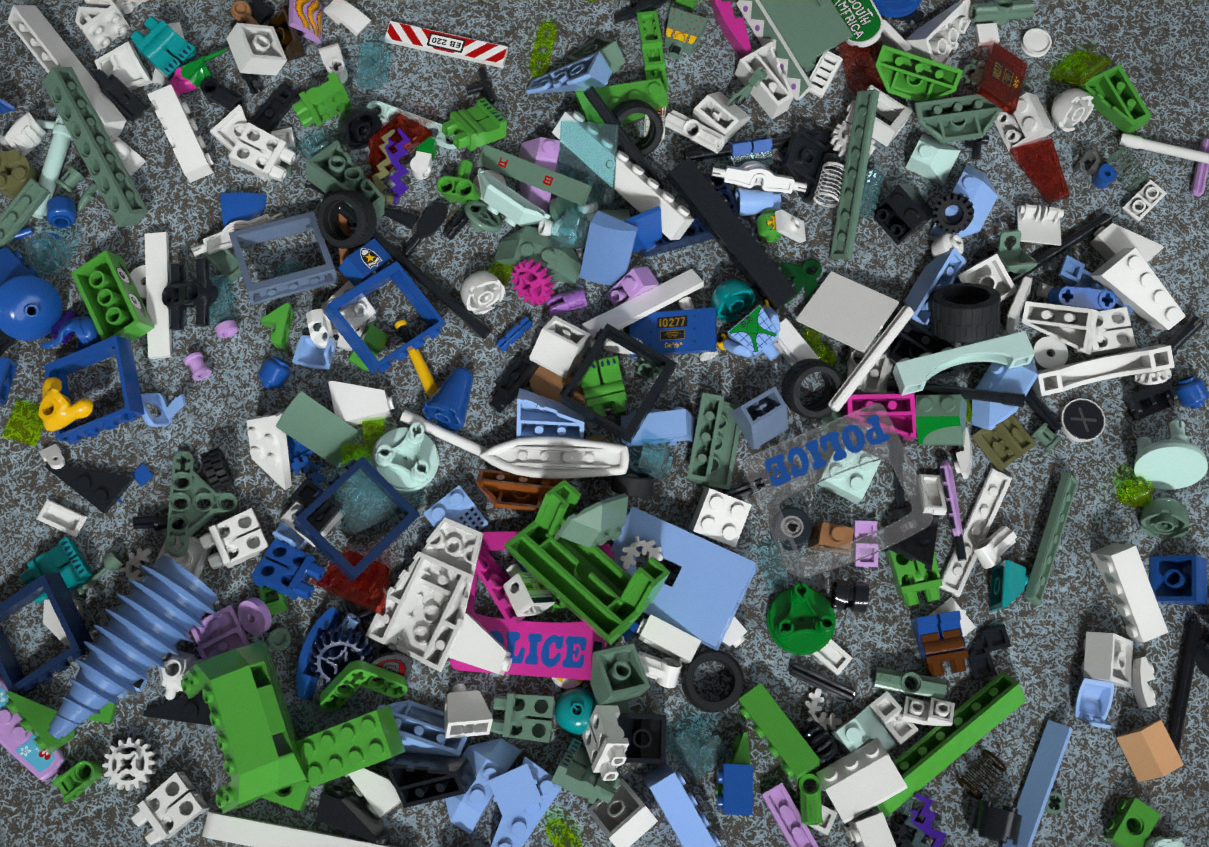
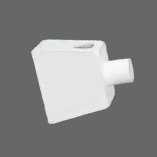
[444,684,493,739]

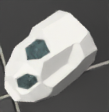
[306,308,333,348]

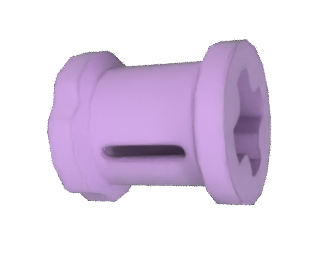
[184,352,212,381]

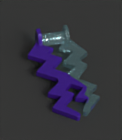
[902,793,946,847]

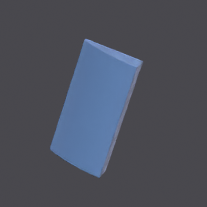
[579,210,638,286]

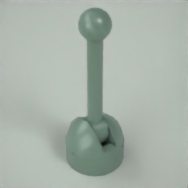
[75,550,125,596]

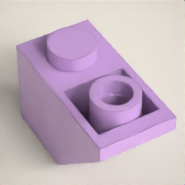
[606,267,659,308]

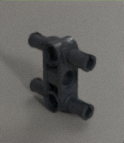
[162,259,218,330]

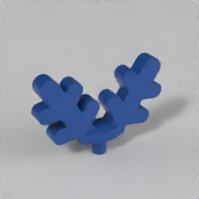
[290,456,325,489]

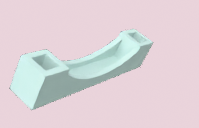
[893,331,1035,396]

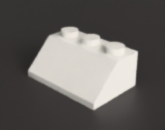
[816,738,908,824]

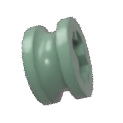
[1044,792,1065,814]

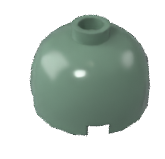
[1140,497,1190,539]

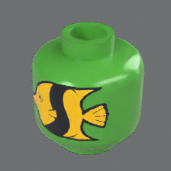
[756,209,783,243]

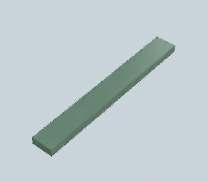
[830,89,879,260]

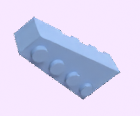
[491,757,562,847]

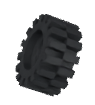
[933,193,974,234]
[200,447,235,491]

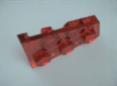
[1009,138,1070,203]

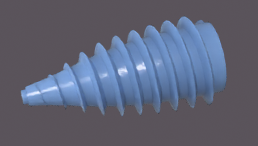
[48,555,218,740]

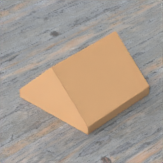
[1116,720,1184,782]

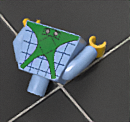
[717,299,781,361]

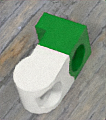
[410,135,437,180]

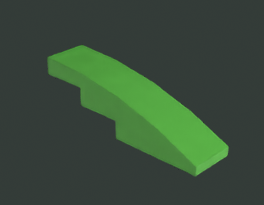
[637,10,668,91]

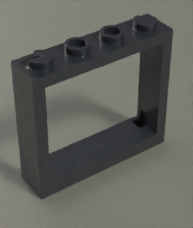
[559,323,677,444]

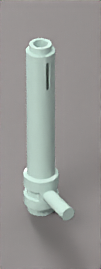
[32,113,73,219]

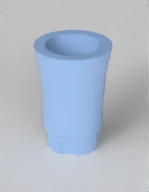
[734,187,781,217]

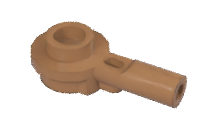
[231,1,260,25]

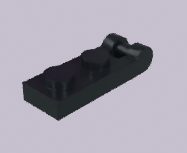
[249,82,301,134]

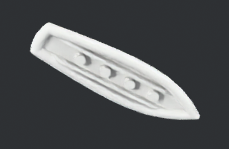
[479,436,629,479]

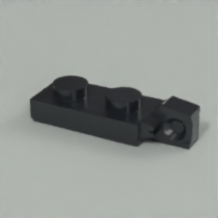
[93,69,149,123]
[489,355,539,413]

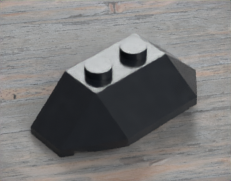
[882,309,963,381]

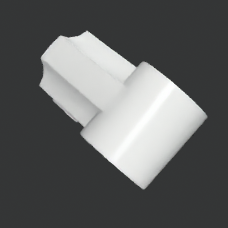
[972,526,1017,569]
[638,651,682,688]

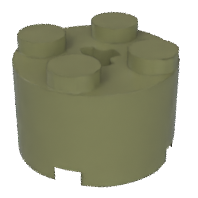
[0,149,39,199]

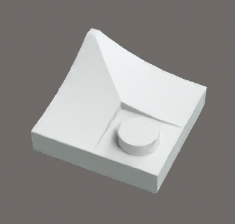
[94,41,152,90]

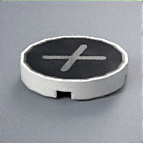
[1059,398,1105,442]

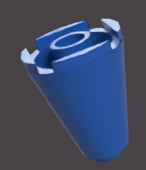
[422,367,473,431]

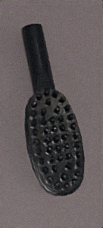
[402,202,448,258]

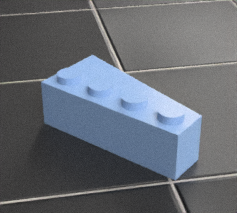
[642,763,721,847]

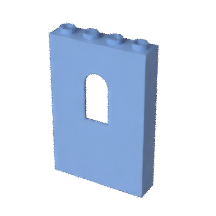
[611,506,757,651]

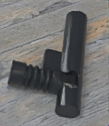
[965,136,990,160]

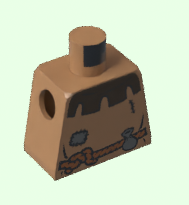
[807,522,854,557]

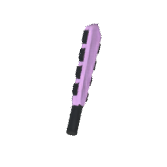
[939,459,967,561]

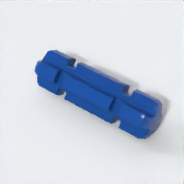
[496,316,533,352]

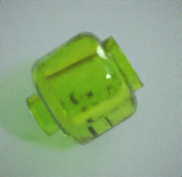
[1117,476,1154,508]

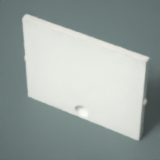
[796,271,899,353]

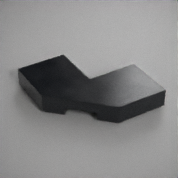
[966,624,1011,680]

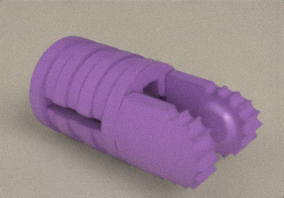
[546,288,587,316]

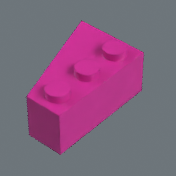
[843,394,916,441]

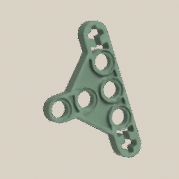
[166,451,238,558]

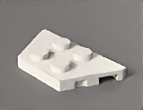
[246,412,292,490]

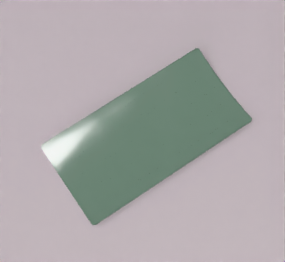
[276,391,361,467]

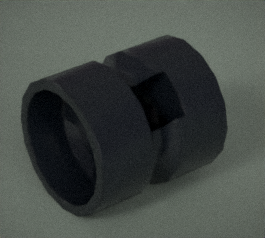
[831,579,869,613]

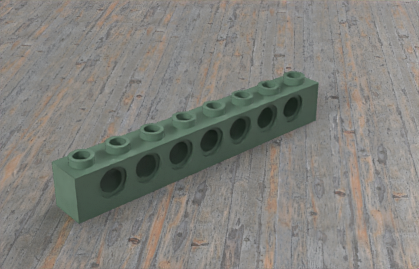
[42,67,148,227]

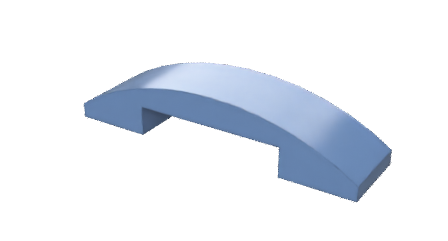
[1058,255,1134,313]

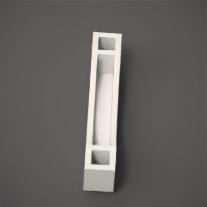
[1032,344,1175,396]

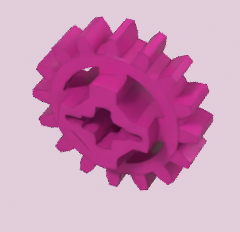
[510,259,554,306]

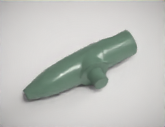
[76,182,98,212]

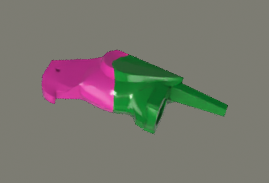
[167,49,227,98]

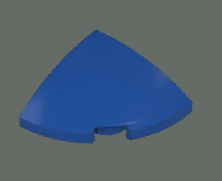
[220,192,267,228]

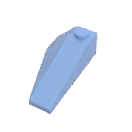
[526,51,612,94]

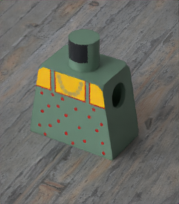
[665,7,708,60]

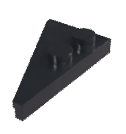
[45,463,134,514]
[143,691,212,726]

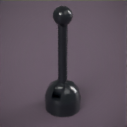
[823,152,875,170]

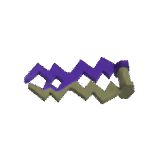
[372,128,411,205]

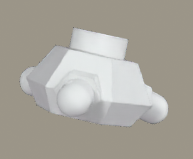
[158,651,203,700]

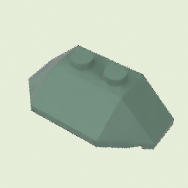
[914,92,1002,144]
[494,225,582,285]
[557,493,628,548]

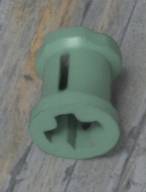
[55,166,85,194]
[1031,422,1062,451]

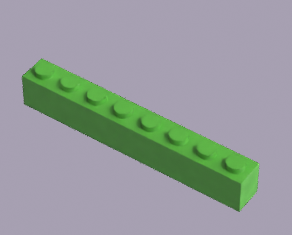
[873,671,1026,818]

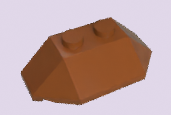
[476,469,569,512]

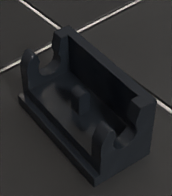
[1123,379,1178,421]

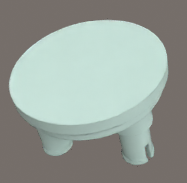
[1134,420,1208,490]
[371,423,439,493]

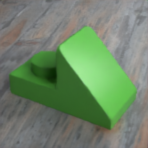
[260,303,295,351]
[347,323,389,372]

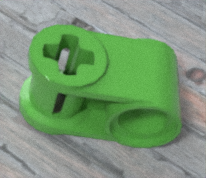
[52,760,103,803]

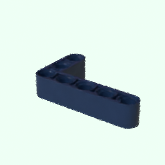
[639,173,739,257]

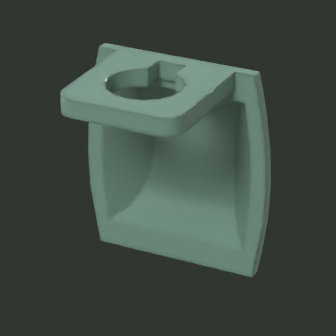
[994,230,1037,273]

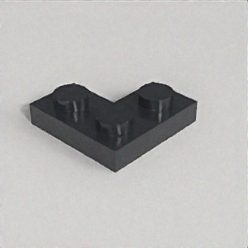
[291,479,343,538]

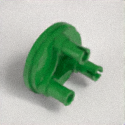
[766,583,836,655]

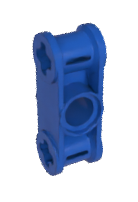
[1047,286,1116,310]

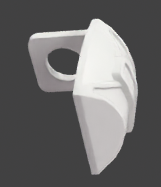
[0,112,47,156]

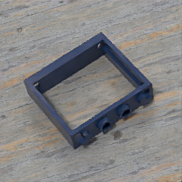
[293,456,420,582]
[0,572,93,695]

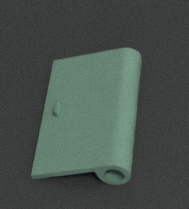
[760,0,853,72]

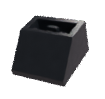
[870,182,934,245]

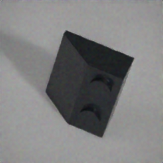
[619,713,667,764]

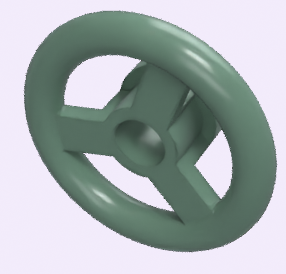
[464,200,502,232]

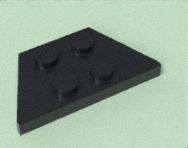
[781,128,833,203]
[887,504,940,571]

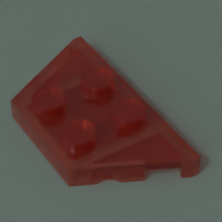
[368,113,433,184]
[310,550,389,616]

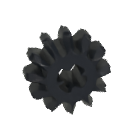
[799,721,837,763]

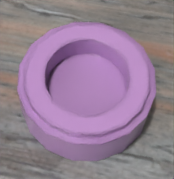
[215,320,239,338]

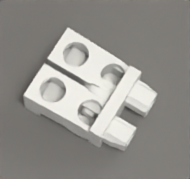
[229,122,296,182]
[1074,307,1136,357]
[199,508,270,569]
[582,705,629,781]
[131,772,209,845]

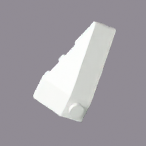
[905,0,971,65]

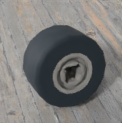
[769,507,812,550]

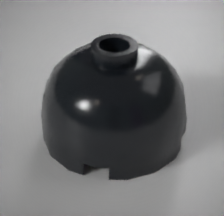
[338,105,381,149]

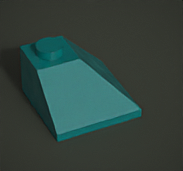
[989,560,1028,612]

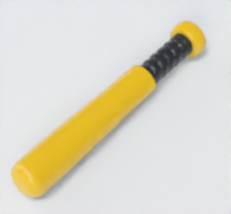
[394,320,438,398]

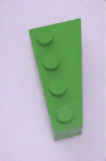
[575,78,668,134]
[738,683,820,785]

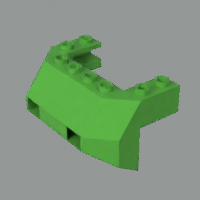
[504,479,670,645]
[181,641,308,813]

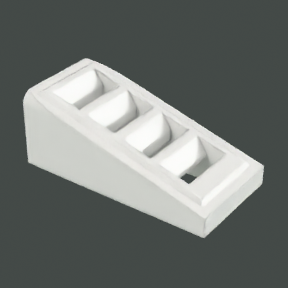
[809,51,843,98]

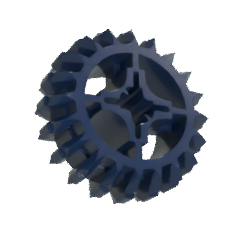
[309,626,374,688]

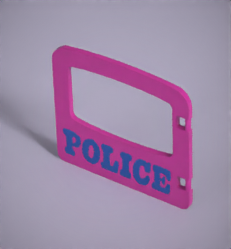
[450,531,615,681]

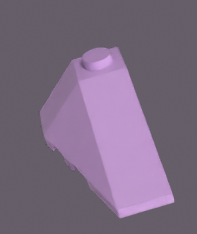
[518,137,562,226]

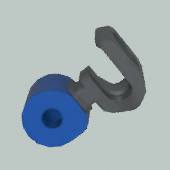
[1073,150,1116,189]

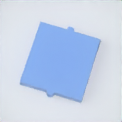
[488,763,543,819]

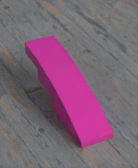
[710,0,752,58]

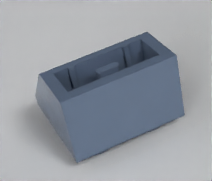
[731,386,789,450]

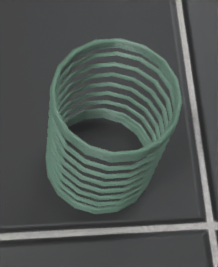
[1104,146,1150,191]

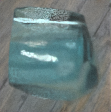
[550,208,591,249]

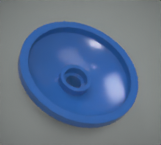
[0,275,63,341]

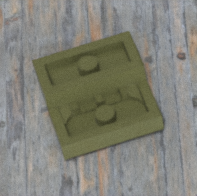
[971,414,1037,471]

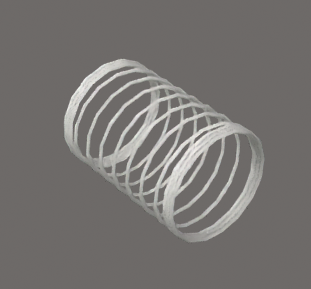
[814,162,845,208]

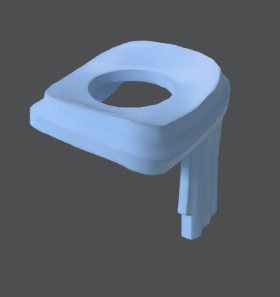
[141,393,187,427]

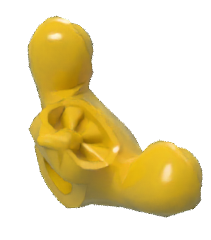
[38,377,94,431]

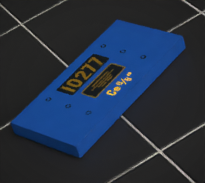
[630,307,717,357]

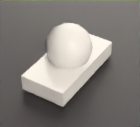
[110,134,146,176]

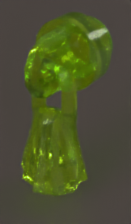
[803,328,836,366]

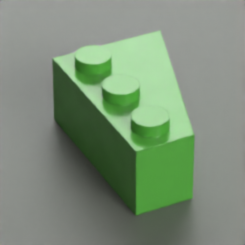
[1079,64,1152,134]

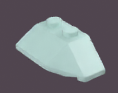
[478,168,552,227]

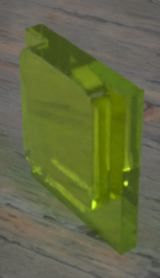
[2,400,44,447]

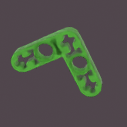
[320,660,408,712]

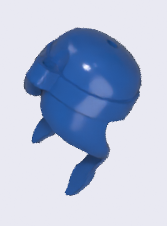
[41,314,102,357]

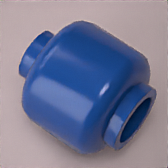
[46,196,76,228]
[257,356,291,390]
[1174,375,1209,409]

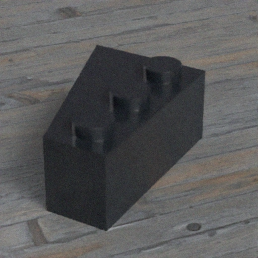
[385,752,476,808]

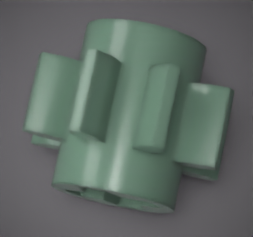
[962,59,990,86]
[635,358,662,380]

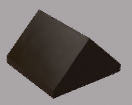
[267,6,306,62]

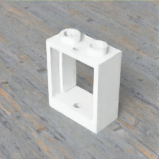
[845,85,913,147]
[637,615,701,664]

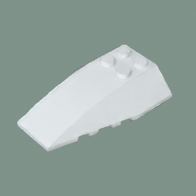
[365,517,483,672]

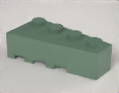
[306,140,385,220]

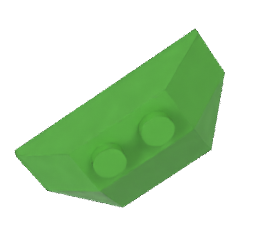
[875,45,963,103]

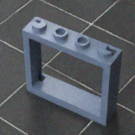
[229,211,337,305]

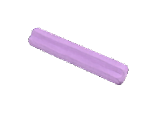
[1190,138,1209,197]

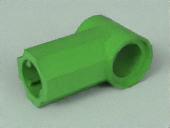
[799,774,823,825]

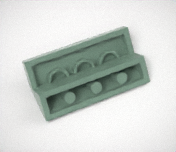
[687,392,741,491]

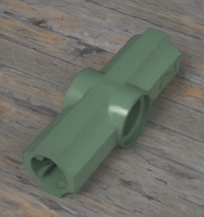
[969,0,1034,25]
[872,667,947,700]

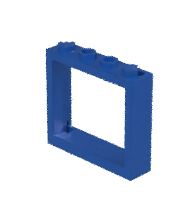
[324,261,446,375]
[44,335,145,444]

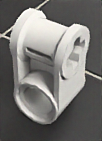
[318,42,348,84]

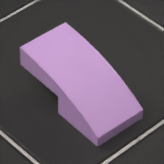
[853,520,879,567]

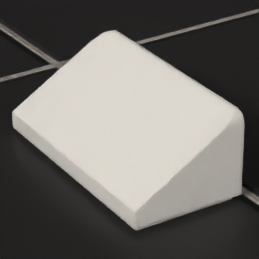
[865,354,894,394]

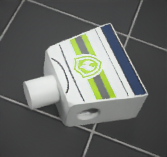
[503,564,556,617]

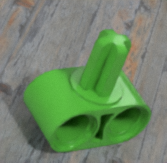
[437,160,481,204]

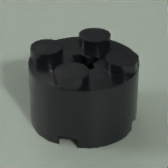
[968,799,1022,846]

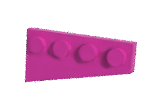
[475,543,526,628]

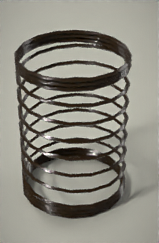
[957,749,1007,800]

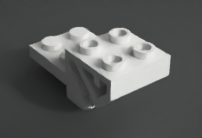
[75,0,148,52]

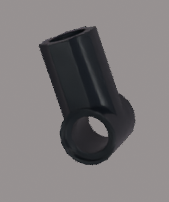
[200,77,244,112]

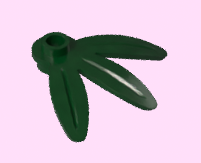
[778,259,822,306]

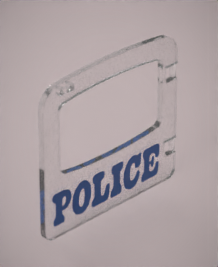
[742,403,934,578]

